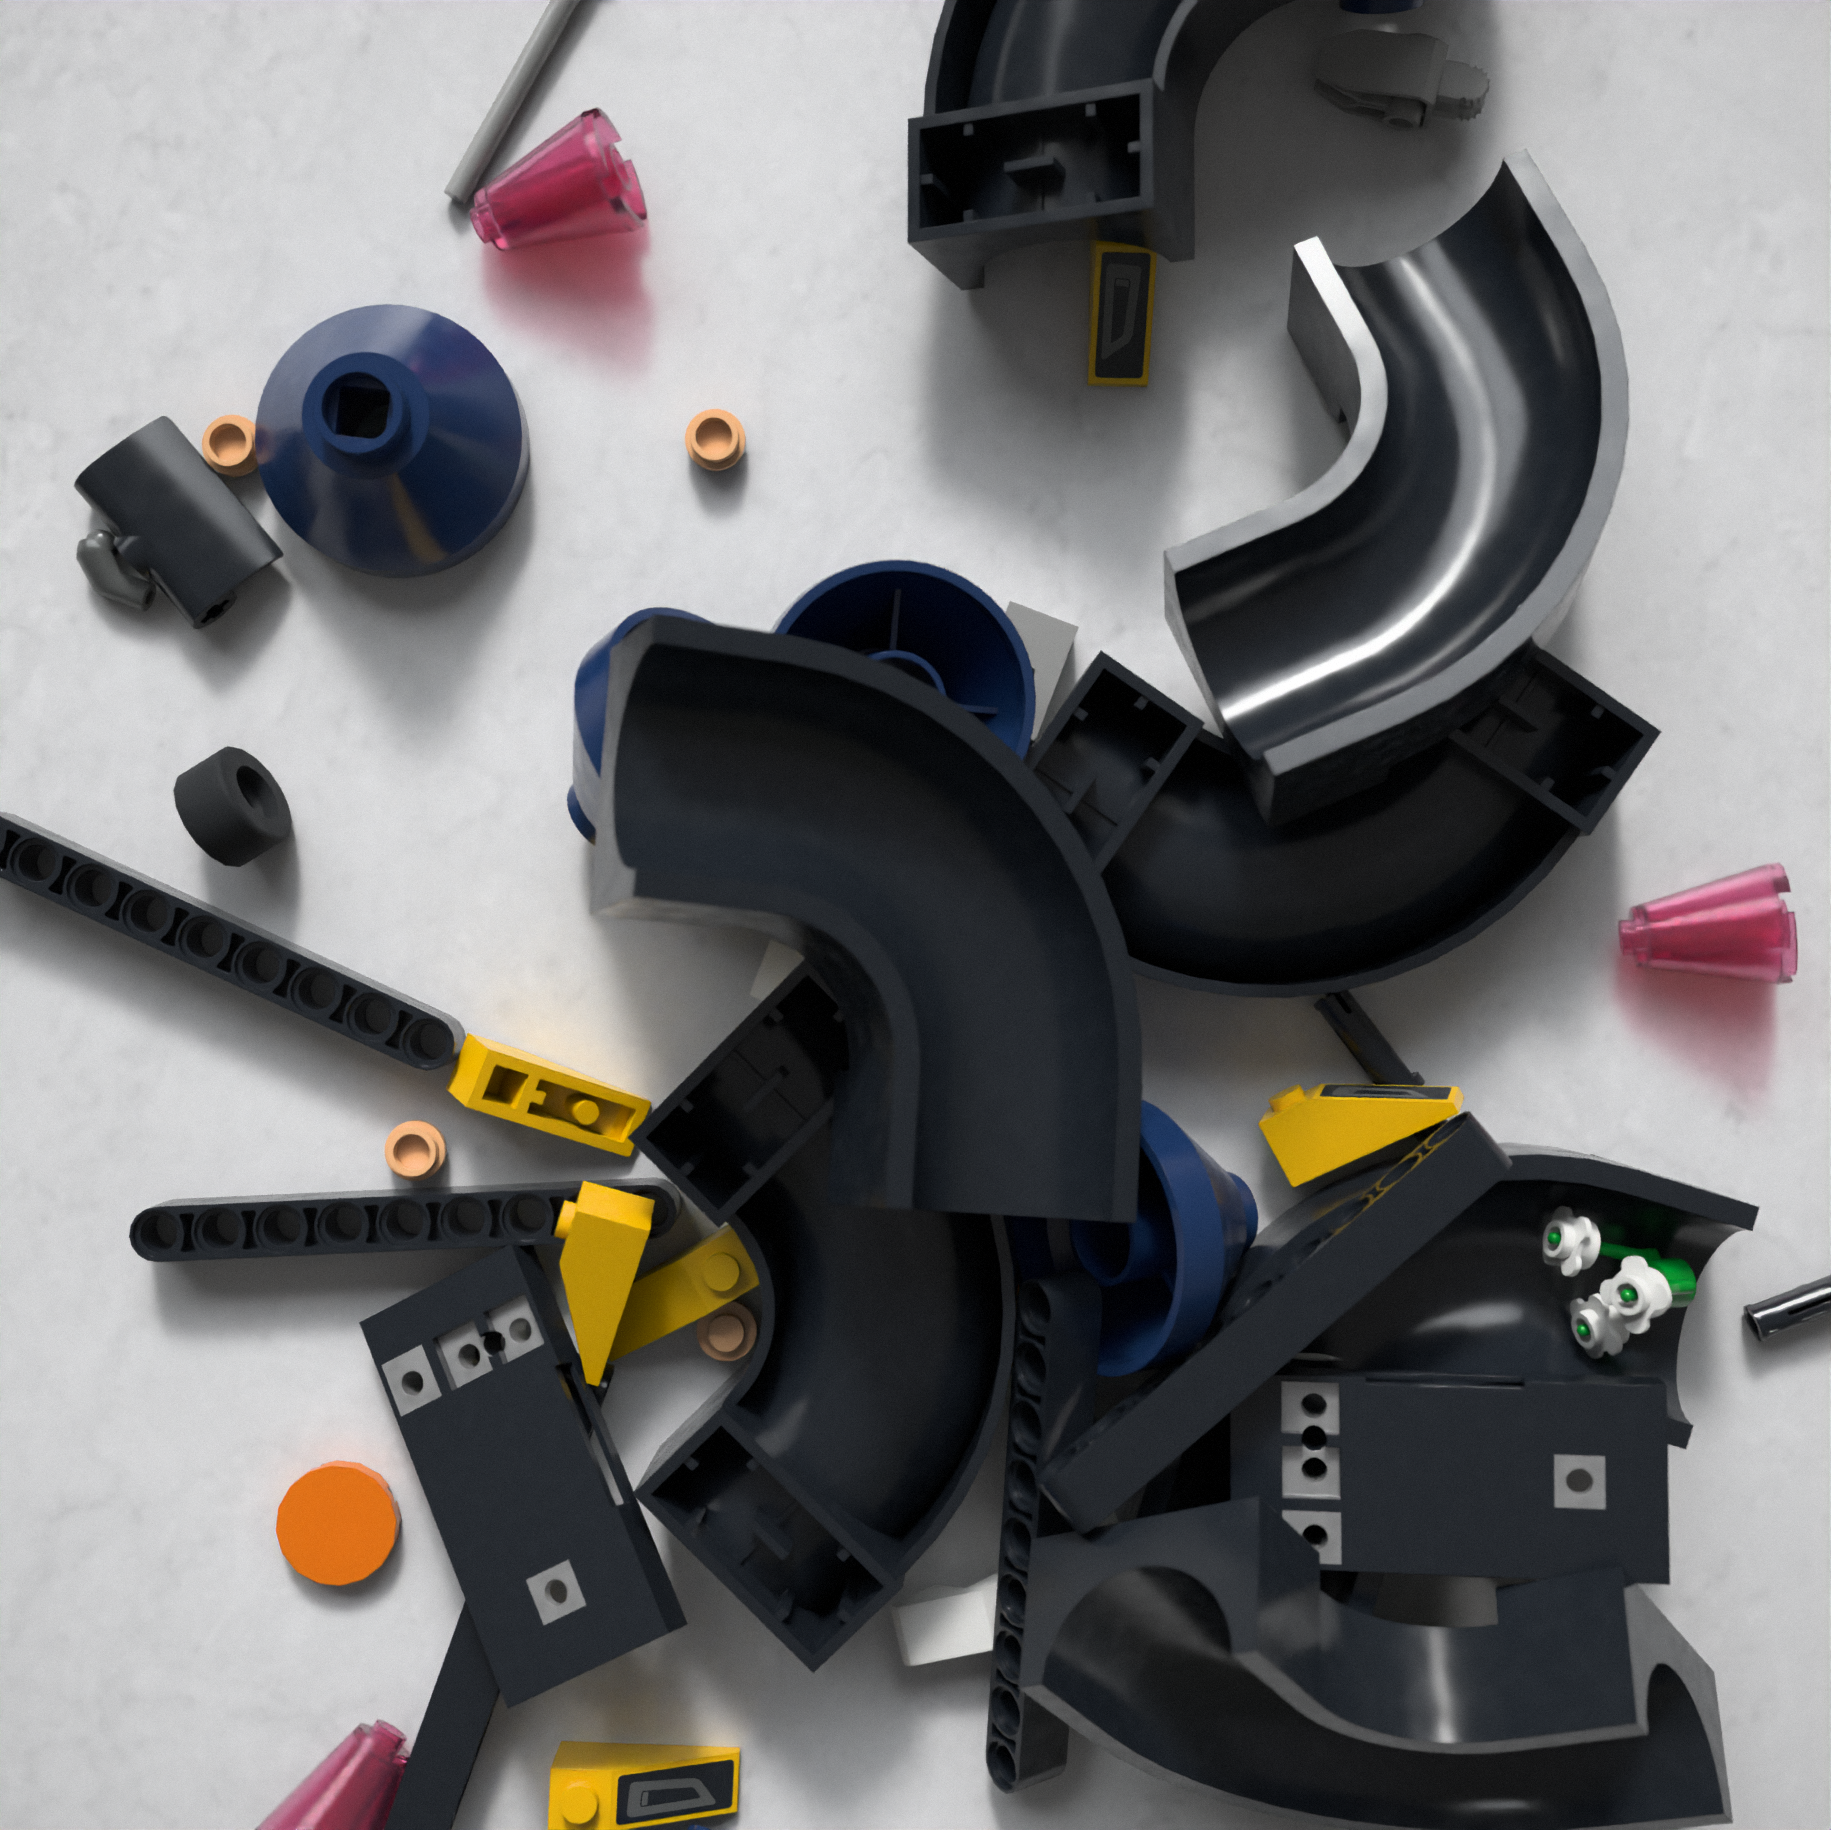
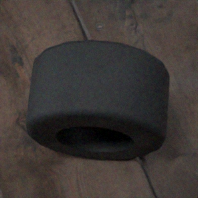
[173,746,292,867]

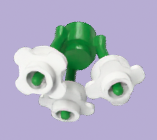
[1542,1206,1696,1359]

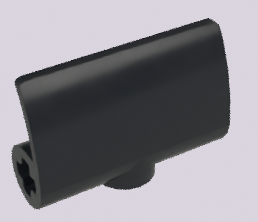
[74,416,284,629]

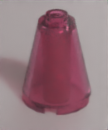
[470,107,647,251]
[1618,863,1798,985]
[254,1719,410,1830]

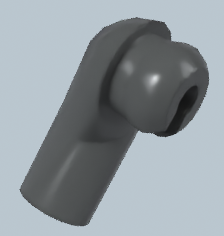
[76,529,156,612]

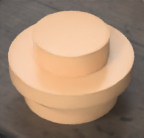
[685,409,746,471]
[202,415,258,477]
[384,1120,447,1181]
[696,1300,757,1361]

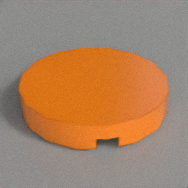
[276,1460,401,1586]

